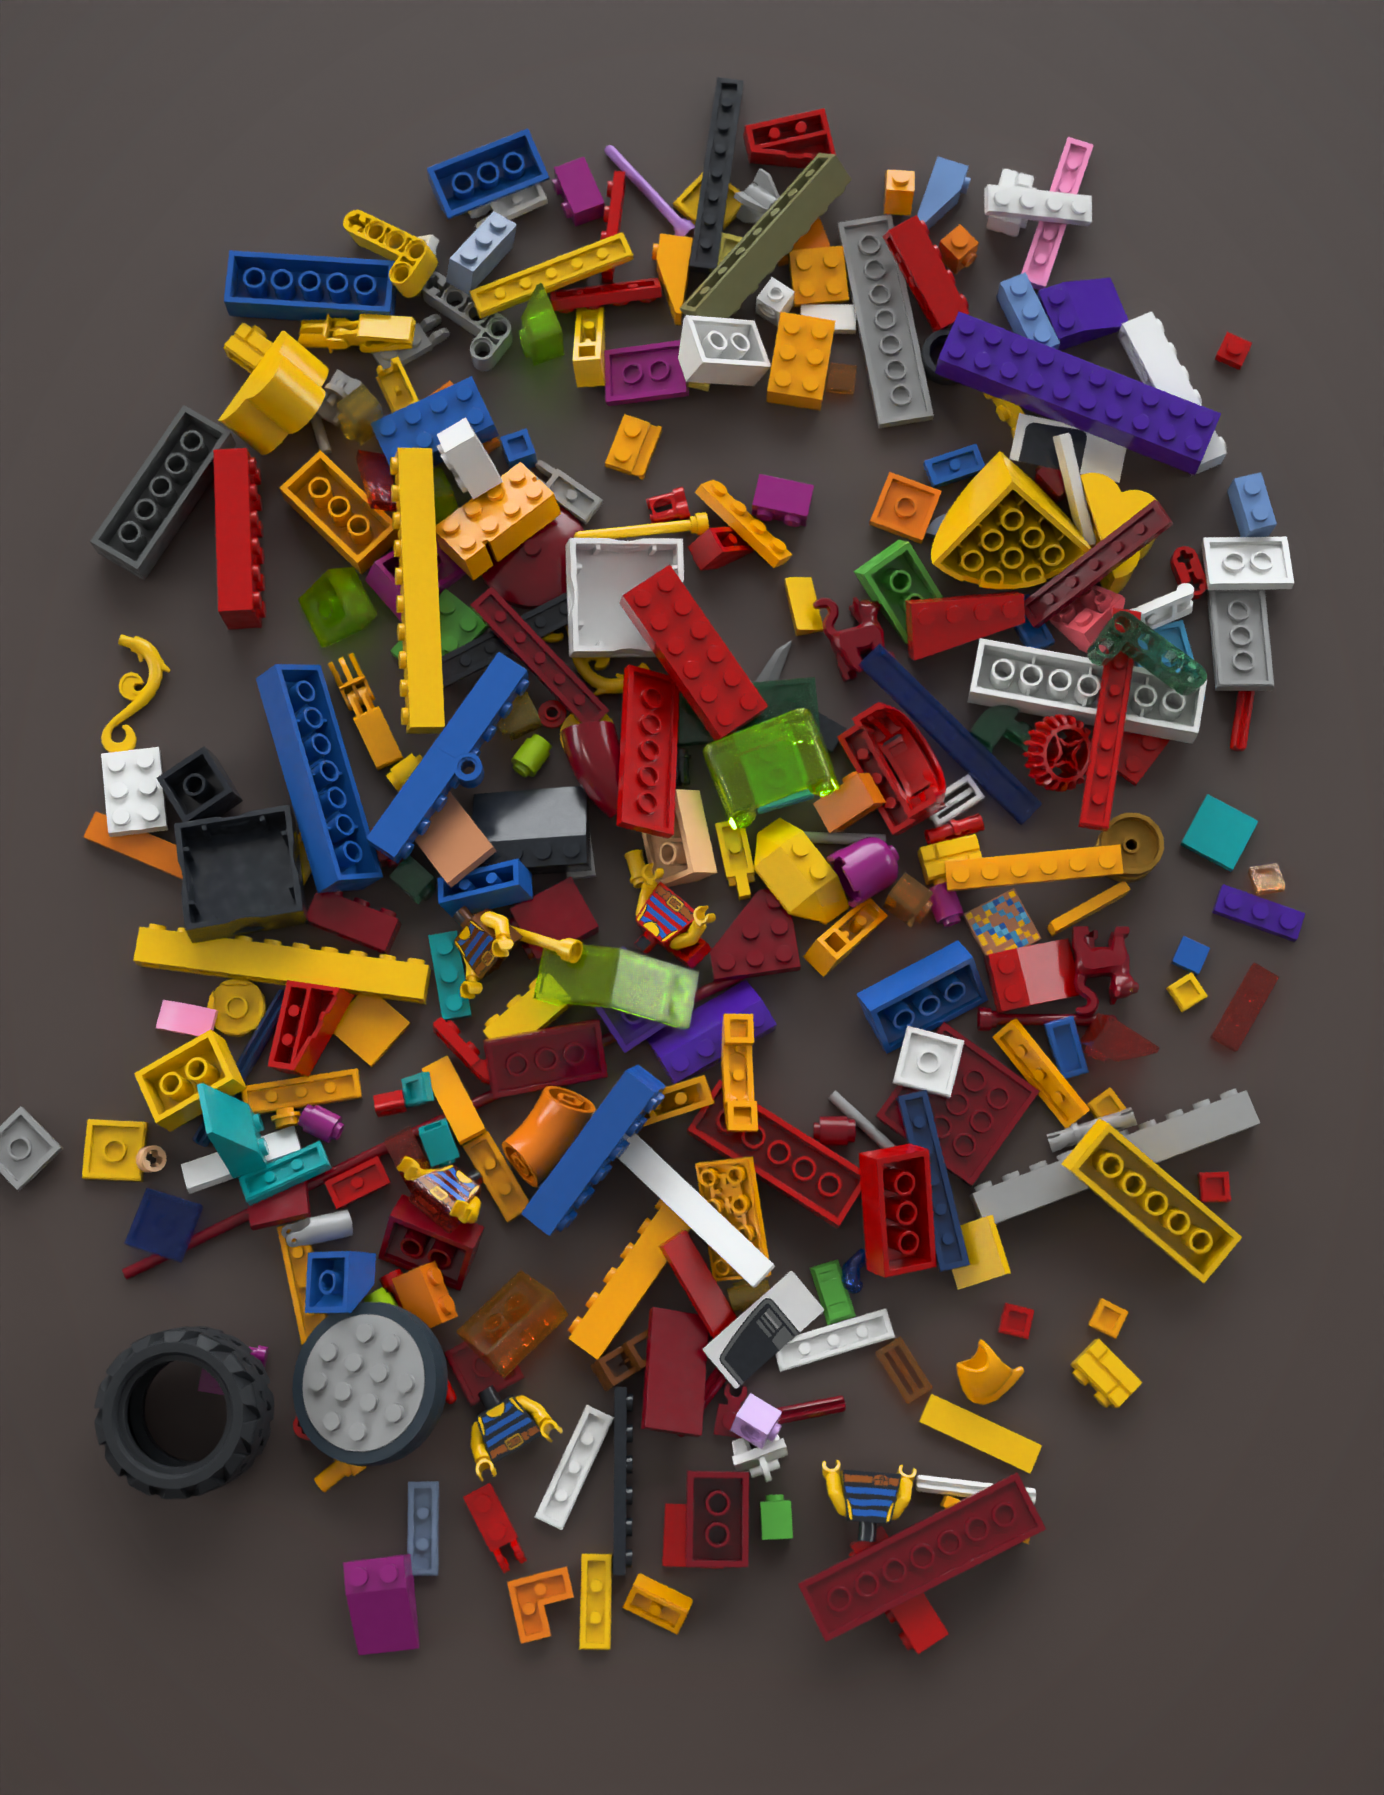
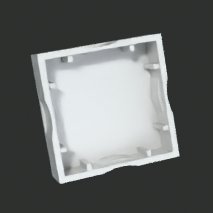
[565,538,684,657]

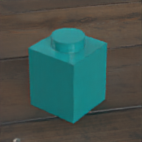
[418,1118,460,1168]

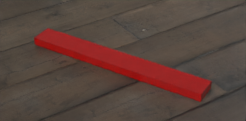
[1078,607,1142,832]

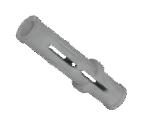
[1046,1107,1137,1152]

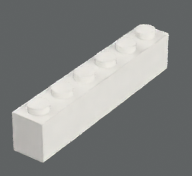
[1117,311,1227,476]

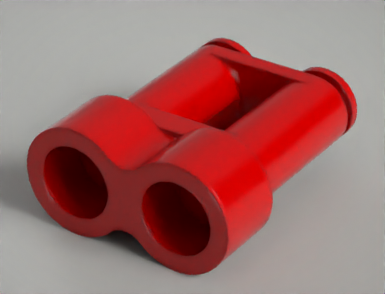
[646,486,690,524]

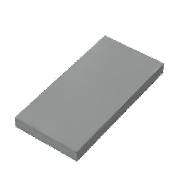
[1207,590,1274,691]

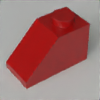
[688,526,755,571]

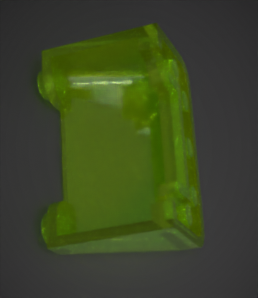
[703,708,840,830]

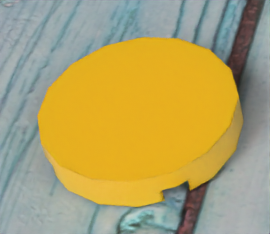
[207,978,267,1037]

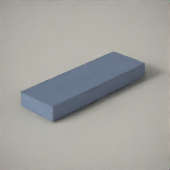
[407,1481,439,1576]

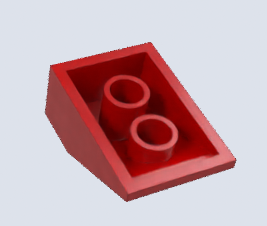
[983,938,1079,1013]

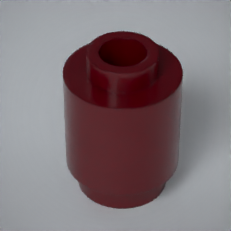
[813,1116,856,1146]

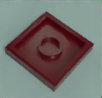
[248,1180,311,1231]
[444,1324,525,1407]

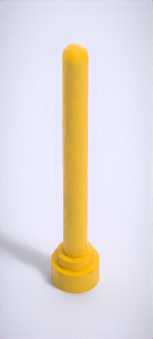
[574,512,709,539]
[473,914,583,964]

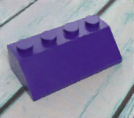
[646,980,777,1084]

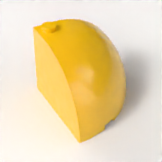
[931,451,1091,589]

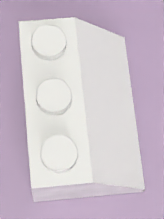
[678,315,771,386]

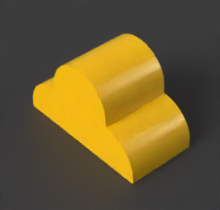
[218,331,329,455]
[1080,473,1157,593]

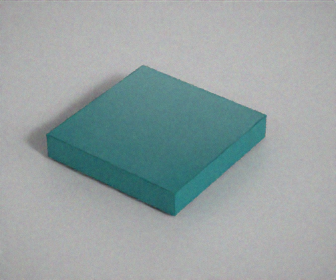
[1180,794,1258,872]

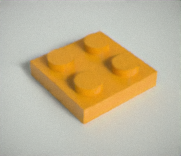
[788,246,849,307]

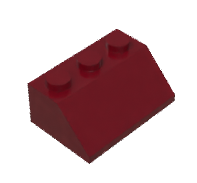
[378,1194,485,1291]

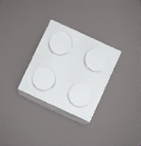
[437,417,503,499]

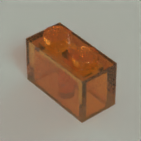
[883,872,933,927]

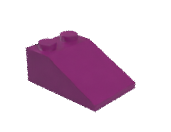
[365,538,466,622]
[343,1554,420,1655]

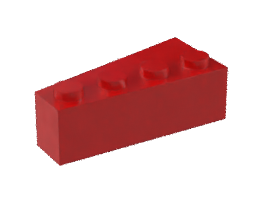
[905,591,1025,661]

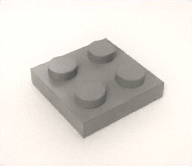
[0,1106,63,1191]

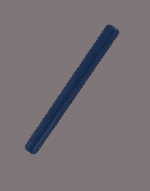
[193,989,285,1147]

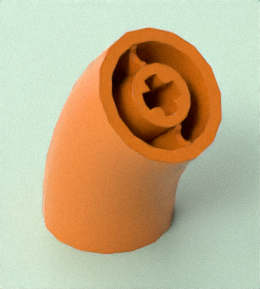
[502,1086,596,1187]

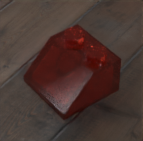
[1080,1013,1160,1063]

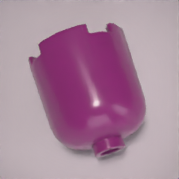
[826,836,899,907]

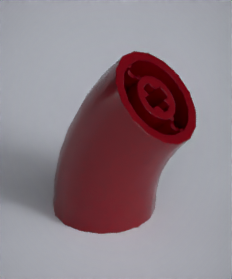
[561,721,620,818]

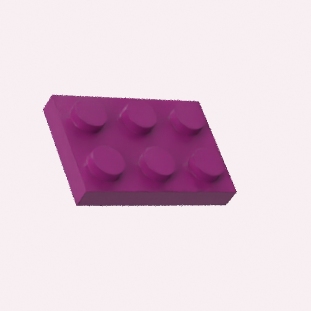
[604,340,689,406]

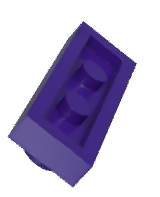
[1212,884,1306,942]

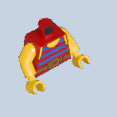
[634,863,716,955]

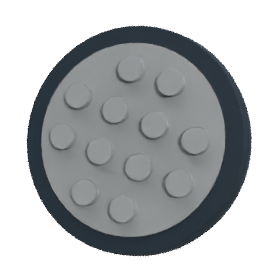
[292,1302,448,1466]

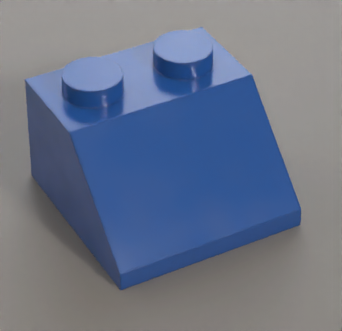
[305,1251,376,1313]

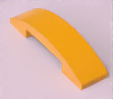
[721,1014,758,1132]

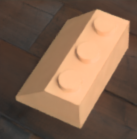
[641,789,717,887]

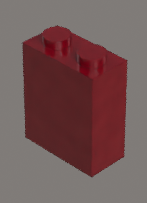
[508,877,599,965]

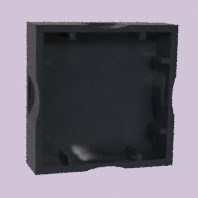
[174,805,309,943]

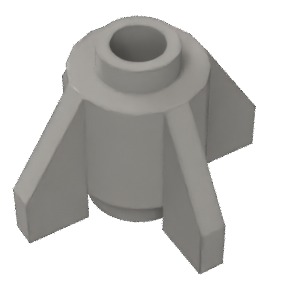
[734,169,780,223]

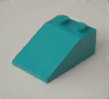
[197,1083,269,1178]

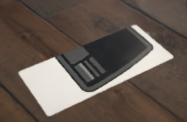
[703,1271,824,1389]

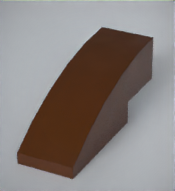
[590,1330,648,1391]

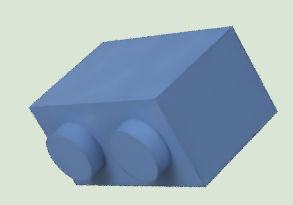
[1227,473,1277,537]

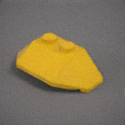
[753,818,849,925]

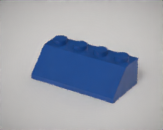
[427,128,550,219]
[856,940,988,1054]

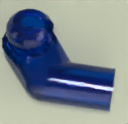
[842,1248,866,1294]

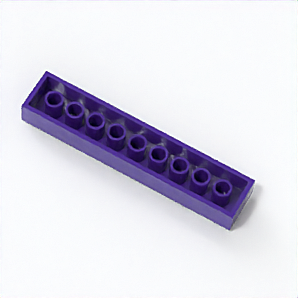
[935,312,1221,475]

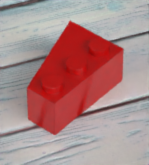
[743,108,836,168]
[268,980,354,1077]

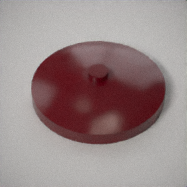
[481,505,584,610]

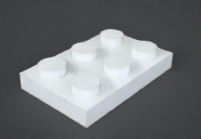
[1201,537,1294,590]
[101,747,168,837]

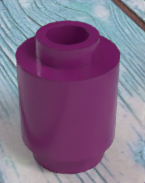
[927,882,964,927]
[298,1104,345,1143]

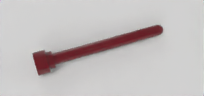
[977,1007,1117,1031]

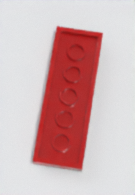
[616,664,680,839]

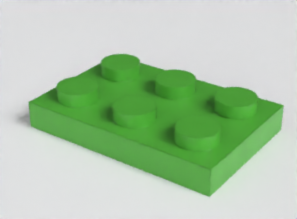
[390,588,488,659]

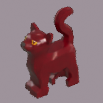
[813,597,896,683]
[1072,926,1139,1016]

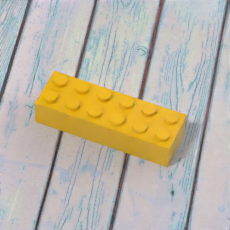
[1061,1119,1242,1283]

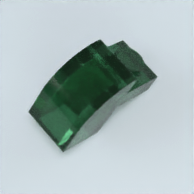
[967,705,1033,754]

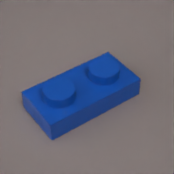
[923,444,985,489]

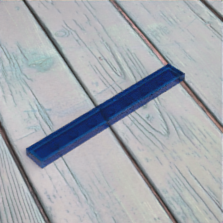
[859,643,1042,825]

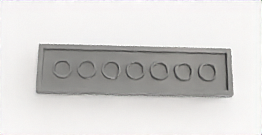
[837,214,934,429]

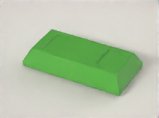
[810,1259,856,1325]

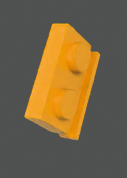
[605,414,662,480]

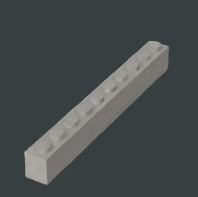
[969,1088,1260,1224]

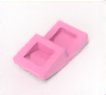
[155,1000,218,1037]

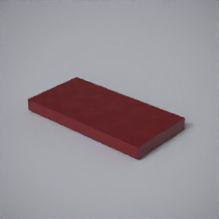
[483,1019,608,1099]
[641,1307,708,1437]

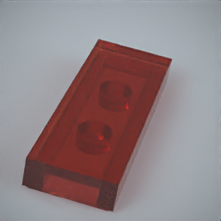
[356,450,397,512]
[1210,962,1279,1052]

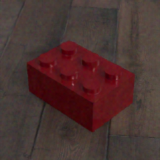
[685,1471,749,1567]

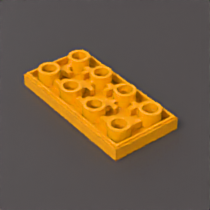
[695,1156,771,1281]

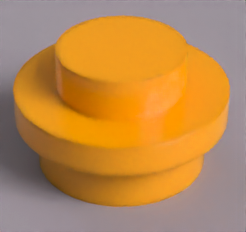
[271,1107,301,1129]

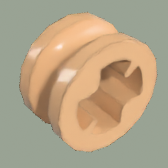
[136,1145,166,1173]

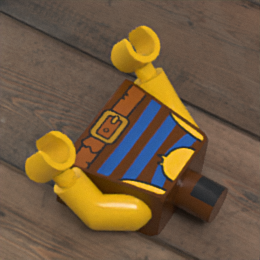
[453,906,523,999]

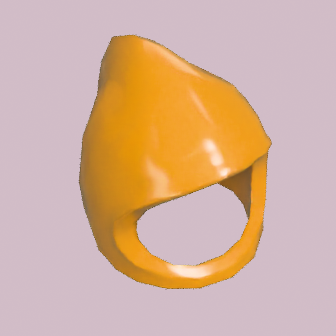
[956,1339,1024,1405]

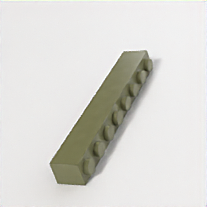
[679,153,852,318]

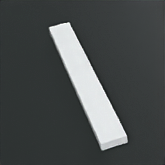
[617,1133,775,1288]

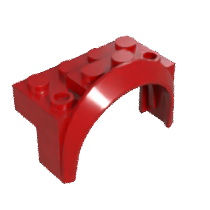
[837,702,946,836]

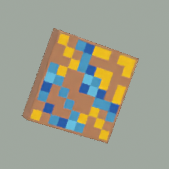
[962,888,1042,957]

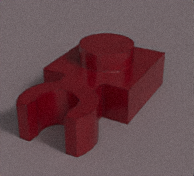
[714,1383,747,1438]

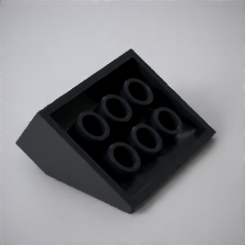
[472,786,592,875]

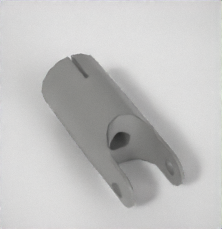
[281,1210,353,1247]

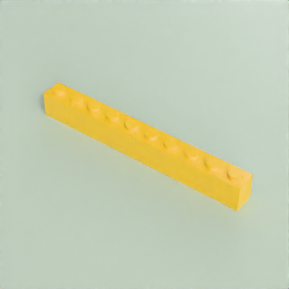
[390,448,445,734]
[133,924,431,1004]

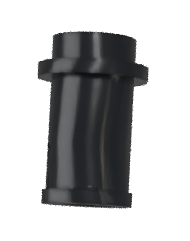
[676,749,691,786]

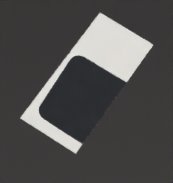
[1009,413,1126,482]

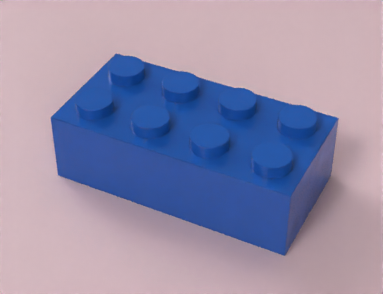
[370,376,499,466]

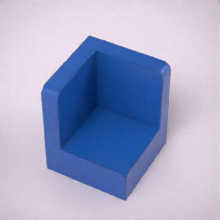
[500,428,537,470]

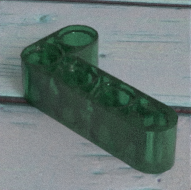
[1087,611,1207,696]

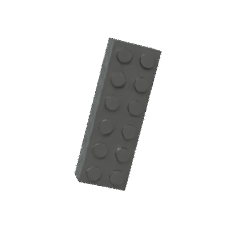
[90,405,236,581]

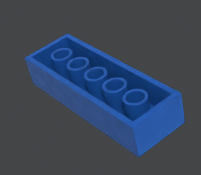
[224,250,397,321]
[521,1065,666,1236]

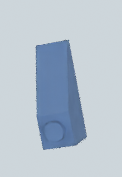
[917,157,971,229]

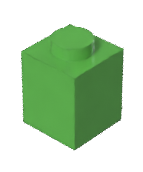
[759,1494,793,1540]

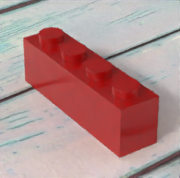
[883,215,969,332]
[848,1525,949,1654]

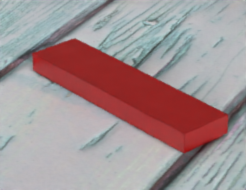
[659,1230,737,1339]

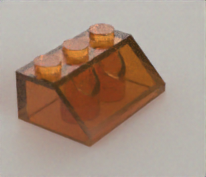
[456,1270,569,1378]

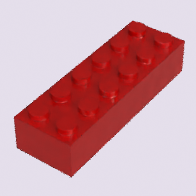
[213,448,266,630]
[619,564,768,744]
[687,1080,861,1229]

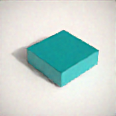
[401,1072,434,1108]

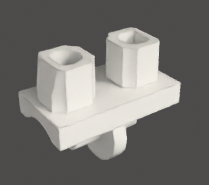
[732,1435,788,1482]

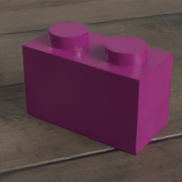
[551,156,605,227]
[751,474,814,527]

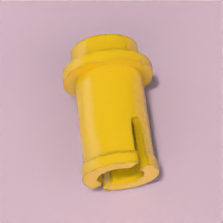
[624,849,645,888]

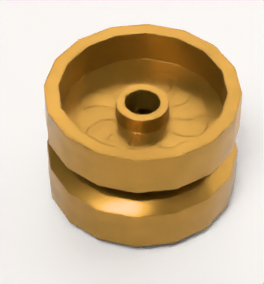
[1094,813,1164,883]

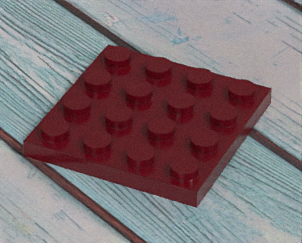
[875,1022,1040,1187]

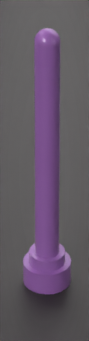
[605,145,695,238]

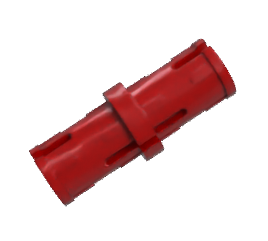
[924,813,985,845]

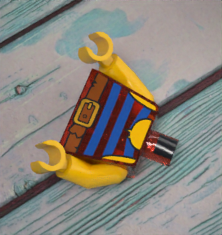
[397,1156,483,1234]

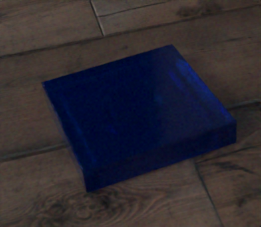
[124,1188,203,1263]

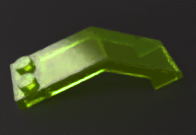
[533,945,699,1030]

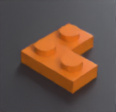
[507,1566,574,1644]

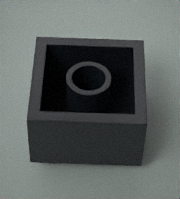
[157,746,243,822]

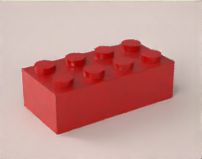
[859,1143,937,1278]

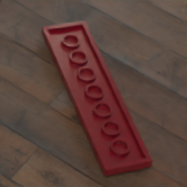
[798,1472,1046,1642]

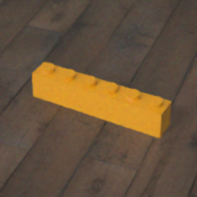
[568,1199,691,1360]

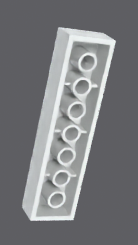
[968,638,1207,744]

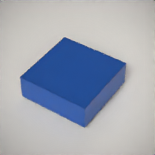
[1171,936,1210,975]

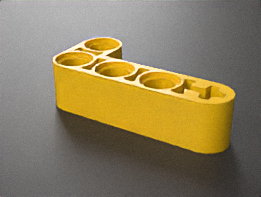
[343,210,438,298]

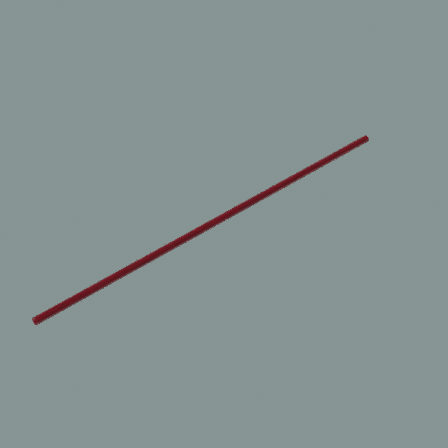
[122,978,745,1280]

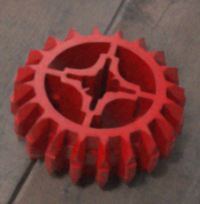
[1022,714,1092,792]

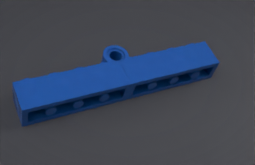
[366,652,530,864]

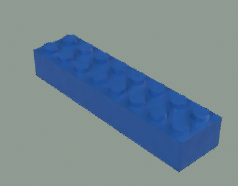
[256,664,383,893]

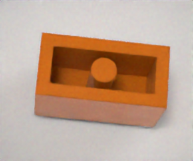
[813,771,886,833]
[392,1261,458,1328]

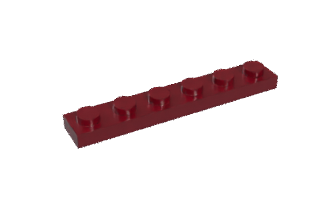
[1024,500,1173,629]
[470,586,610,723]

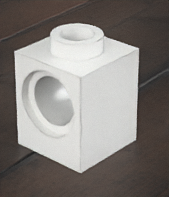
[755,277,795,327]

